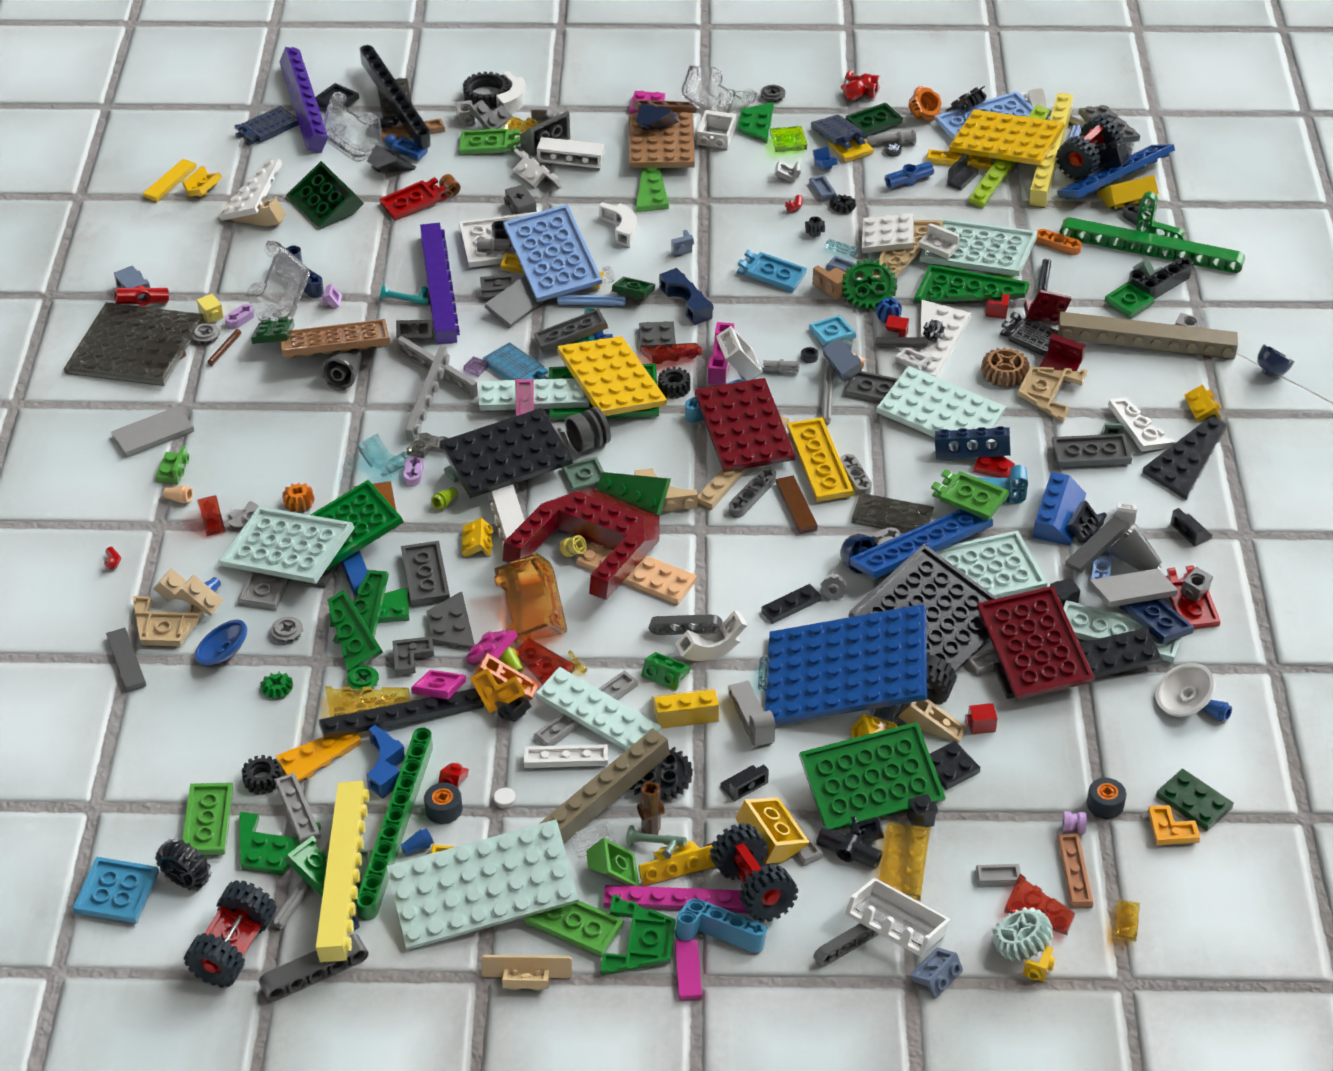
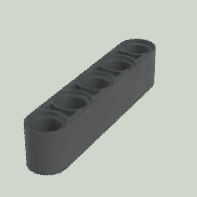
[259,934,369,1002]

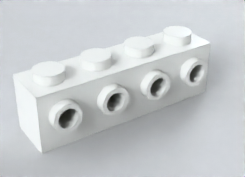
[537,137,605,169]

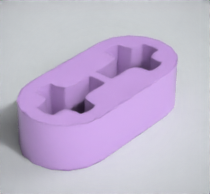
[225,304,255,329]
[403,456,424,487]

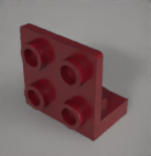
[1024,290,1072,325]
[1039,333,1086,384]

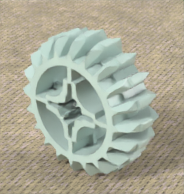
[992,907,1053,962]

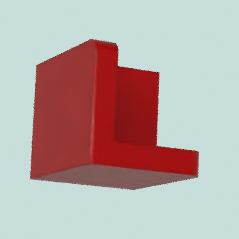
[986,294,1010,319]
[885,315,909,337]

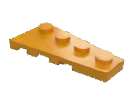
[276,733,361,782]

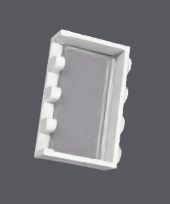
[845,878,951,957]

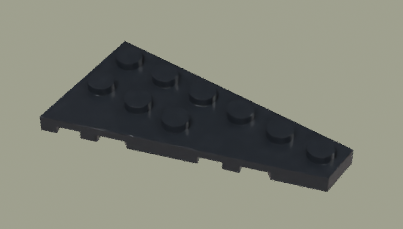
[1142,416,1227,500]

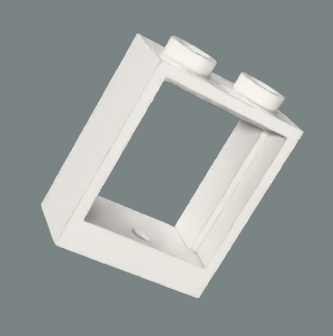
[697,110,737,149]
[716,326,762,381]

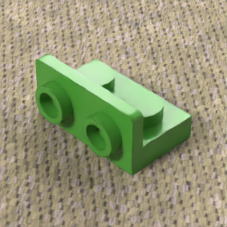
[155,446,190,484]

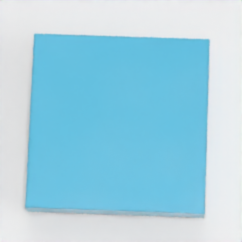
[809,315,856,347]

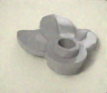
[228,501,259,528]

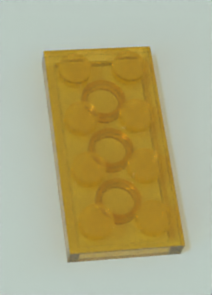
[879,822,930,901]

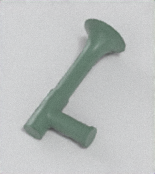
[626,825,687,859]

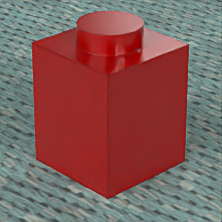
[965,703,998,734]

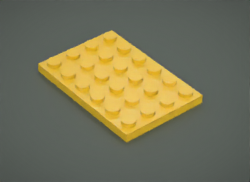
[949,110,1065,165]
[557,336,667,416]

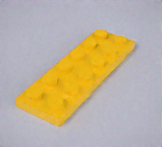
[787,417,853,502]

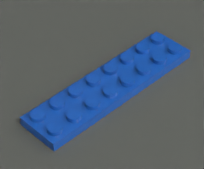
[1057,144,1175,199]
[849,509,993,579]

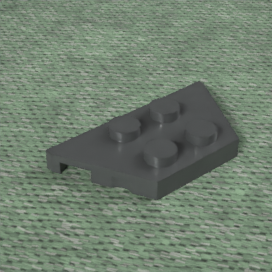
[426,592,475,651]

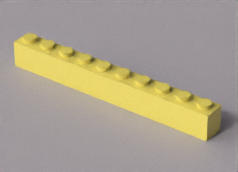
[1029,93,1073,207]
[316,781,369,962]

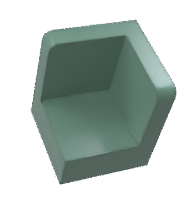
[1133,258,1163,276]

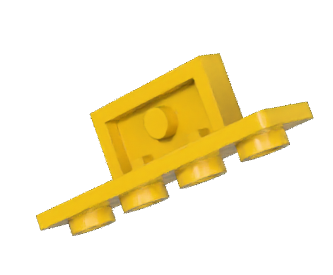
[638,841,716,886]

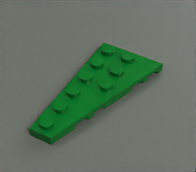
[914,264,1030,303]

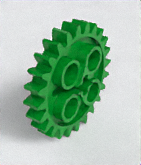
[842,258,897,311]

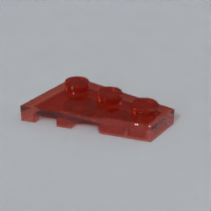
[640,343,702,365]
[516,638,575,685]
[1004,873,1075,935]

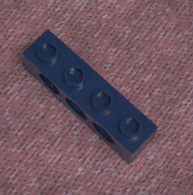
[935,426,1011,459]

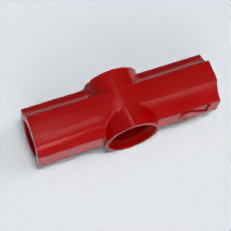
[114,285,169,306]

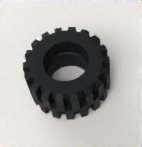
[927,653,957,705]

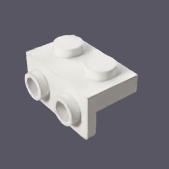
[918,223,959,259]

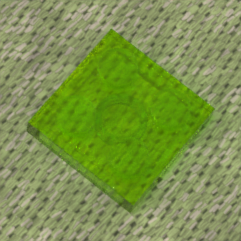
[770,126,807,152]

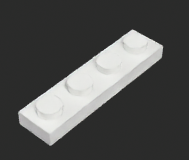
[524,744,608,768]

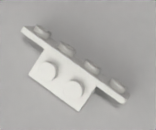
[513,149,562,188]

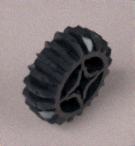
[155,838,212,891]

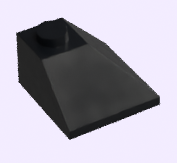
[367,144,416,173]

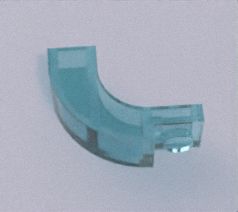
[357,434,408,478]

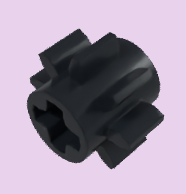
[805,216,825,237]
[923,319,945,342]

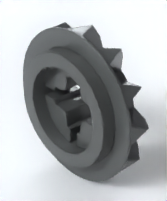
[760,85,786,102]

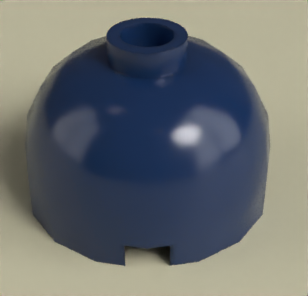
[1257,344,1295,377]
[840,534,878,574]

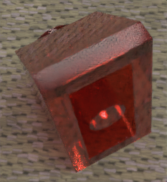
[196,495,226,536]

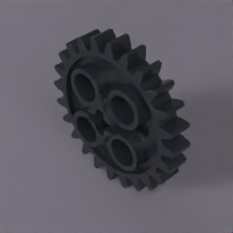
[629,747,693,801]

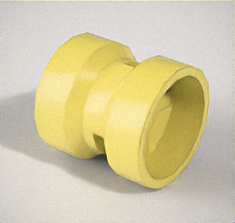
[560,535,587,557]

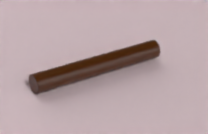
[207,329,242,366]

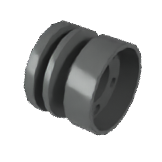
[565,407,611,453]

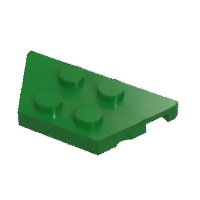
[737,102,774,143]

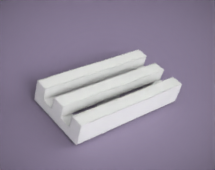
[895,347,932,371]

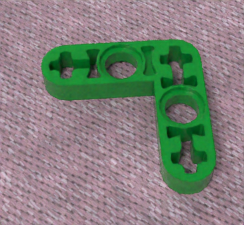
[1136,192,1186,240]

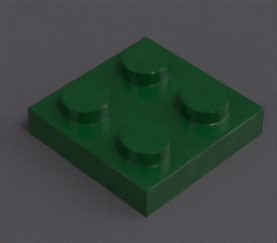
[611,276,656,300]

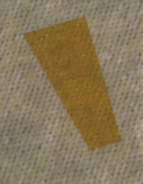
[325,686,411,717]

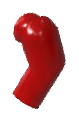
[785,195,803,212]
[104,546,121,570]

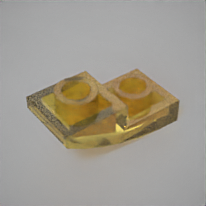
[505,116,540,134]
[1114,899,1140,942]

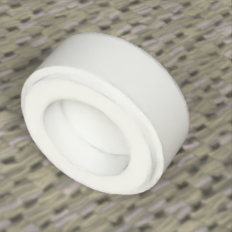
[494,788,516,809]

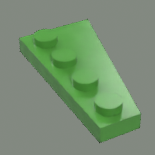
[636,168,669,212]

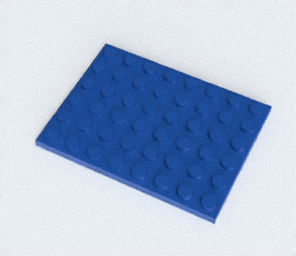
[765,604,927,725]

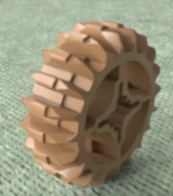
[981,347,1030,388]

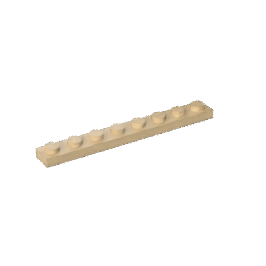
[698,415,789,510]

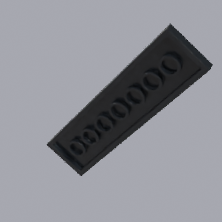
[994,627,1162,699]

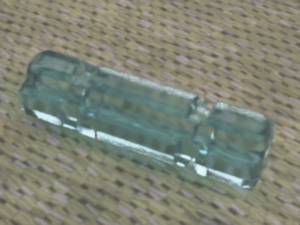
[826,239,858,257]
[758,656,770,691]

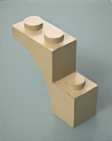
[634,468,698,512]
[153,568,224,616]

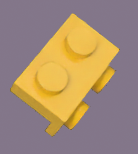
[182,166,222,197]
[1184,384,1221,423]
[461,517,493,557]

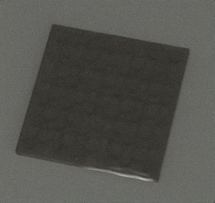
[64,302,204,386]

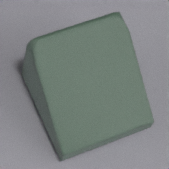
[1102,423,1124,435]

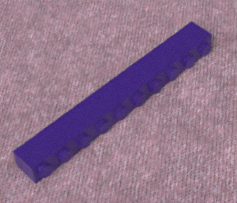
[279,46,328,153]
[420,222,460,345]

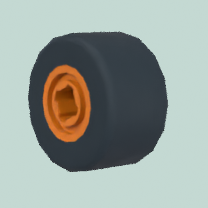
[1086,778,1127,819]
[424,783,463,824]

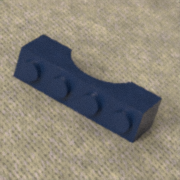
[659,268,714,325]

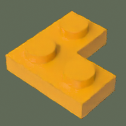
[470,668,526,714]
[1148,805,1200,845]

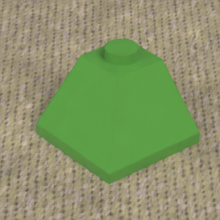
[586,837,639,886]

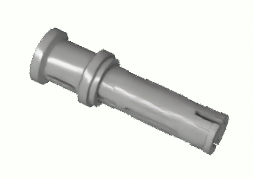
[867,129,916,146]

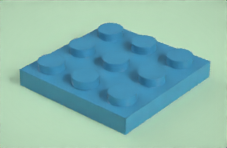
[73,857,159,924]

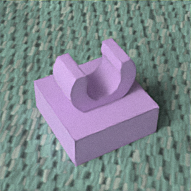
[320,284,342,309]

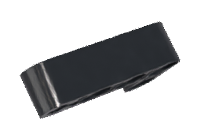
[1128,257,1193,300]

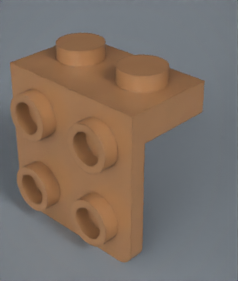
[812,265,856,300]

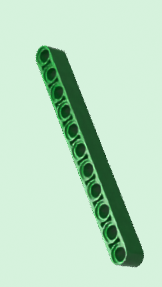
[1059,217,1245,273]
[356,727,433,920]

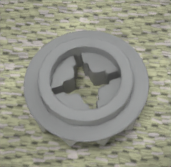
[191,323,220,344]
[271,617,303,643]

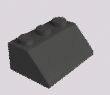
[520,111,570,157]

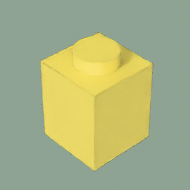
[196,294,224,324]

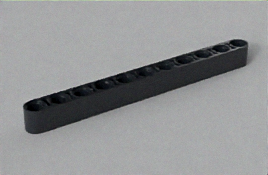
[360,45,431,149]

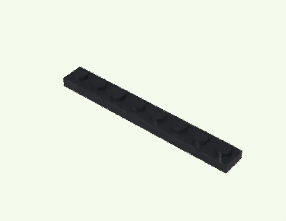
[319,688,484,740]

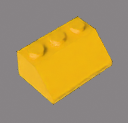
[1096,175,1159,209]
[651,688,719,729]
[735,797,810,864]

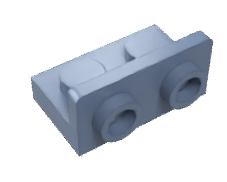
[910,947,963,998]

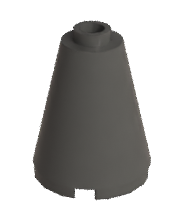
[321,348,362,391]
[1108,523,1162,571]

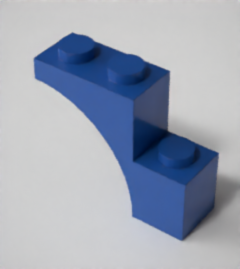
[366,725,405,799]

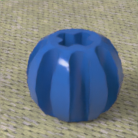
[876,298,902,323]

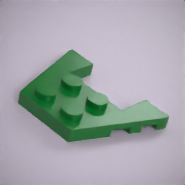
[239,812,321,876]
[600,894,676,975]

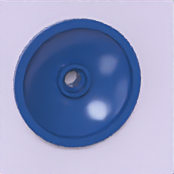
[195,619,248,666]

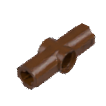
[637,781,665,835]

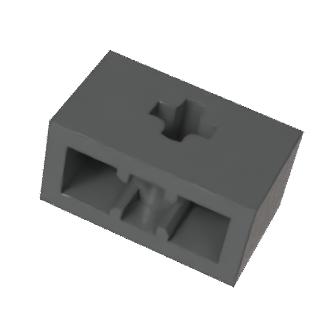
[504,184,537,215]
[396,320,433,339]

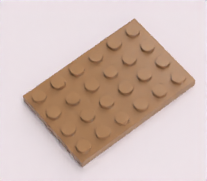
[629,112,695,168]
[281,319,390,359]

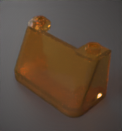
[494,552,567,643]

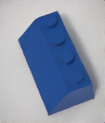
[1033,471,1086,546]

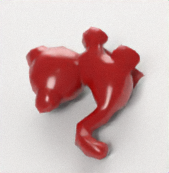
[841,70,880,101]

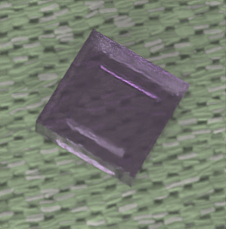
[463,356,488,377]

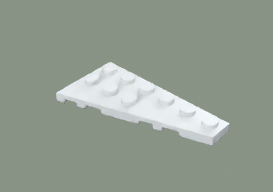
[218,158,282,221]
[920,300,971,378]

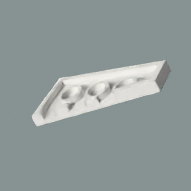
[1108,398,1175,451]

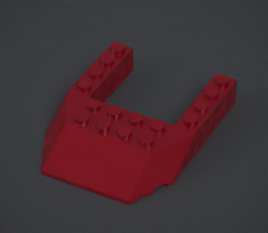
[502,488,660,600]

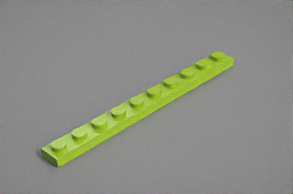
[968,105,1051,208]

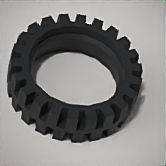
[463,71,510,109]

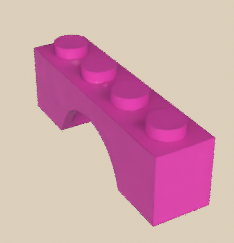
[708,322,735,385]

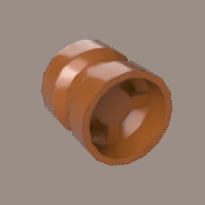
[439,174,461,197]

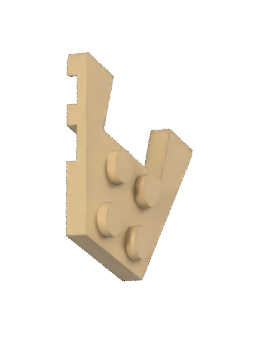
[1018,367,1087,423]
[133,596,205,646]

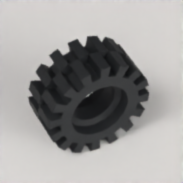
[658,367,690,399]
[241,755,281,795]

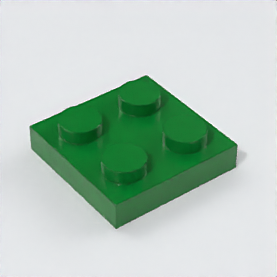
[1104,282,1155,318]

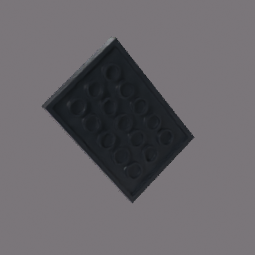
[440,408,573,499]

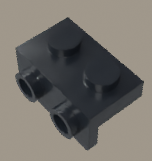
[1067,500,1107,543]

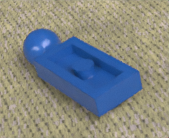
[384,135,428,160]

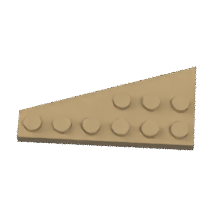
[873,220,944,283]

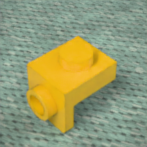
[1023,946,1056,982]

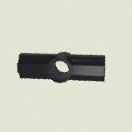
[816,827,883,869]

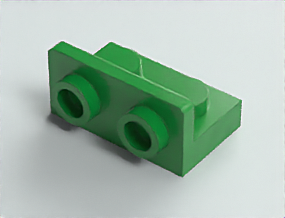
[641,652,691,690]

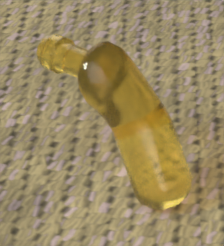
[568,650,587,674]

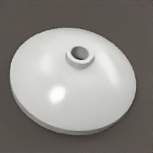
[1155,663,1216,717]

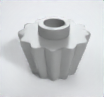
[820,573,847,600]

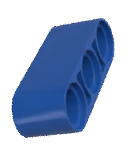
[341,550,368,597]

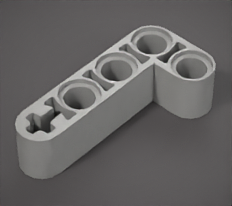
[728,680,775,747]

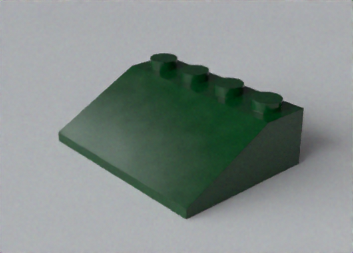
[286,161,364,229]

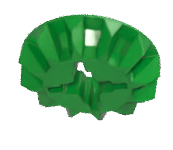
[346,666,379,692]
[260,671,293,698]

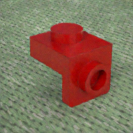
[438,763,469,789]

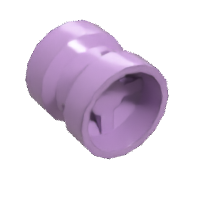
[1062,811,1086,834]

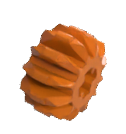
[282,482,315,513]

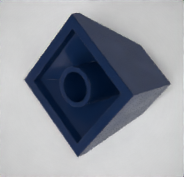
[636,103,680,130]

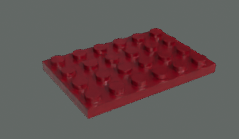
[695,378,796,473]
[977,586,1095,701]

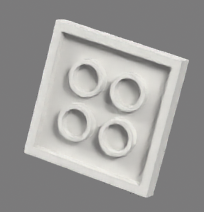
[862,213,914,253]

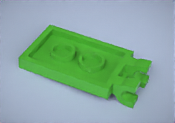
[459,128,520,155]
[931,469,1009,520]

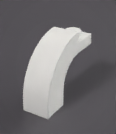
[496,71,526,114]
[599,202,637,248]
[675,610,748,661]

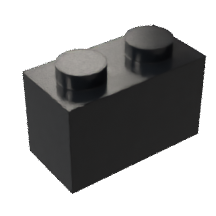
[1095,141,1130,169]

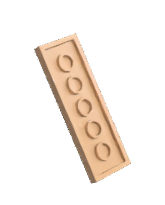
[577,541,697,605]

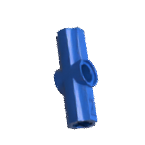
[884,161,934,189]

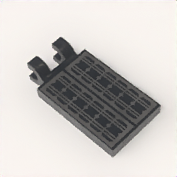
[1000,311,1057,356]

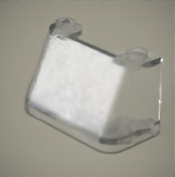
[681,66,757,119]
[323,91,382,162]
[246,241,310,321]

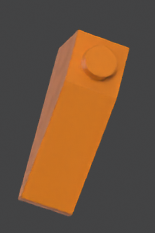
[473,653,539,700]

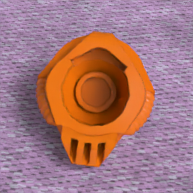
[908,86,942,122]

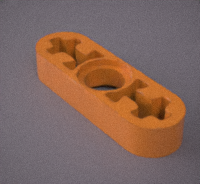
[1035,229,1082,255]

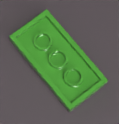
[182,783,233,855]
[524,901,624,957]

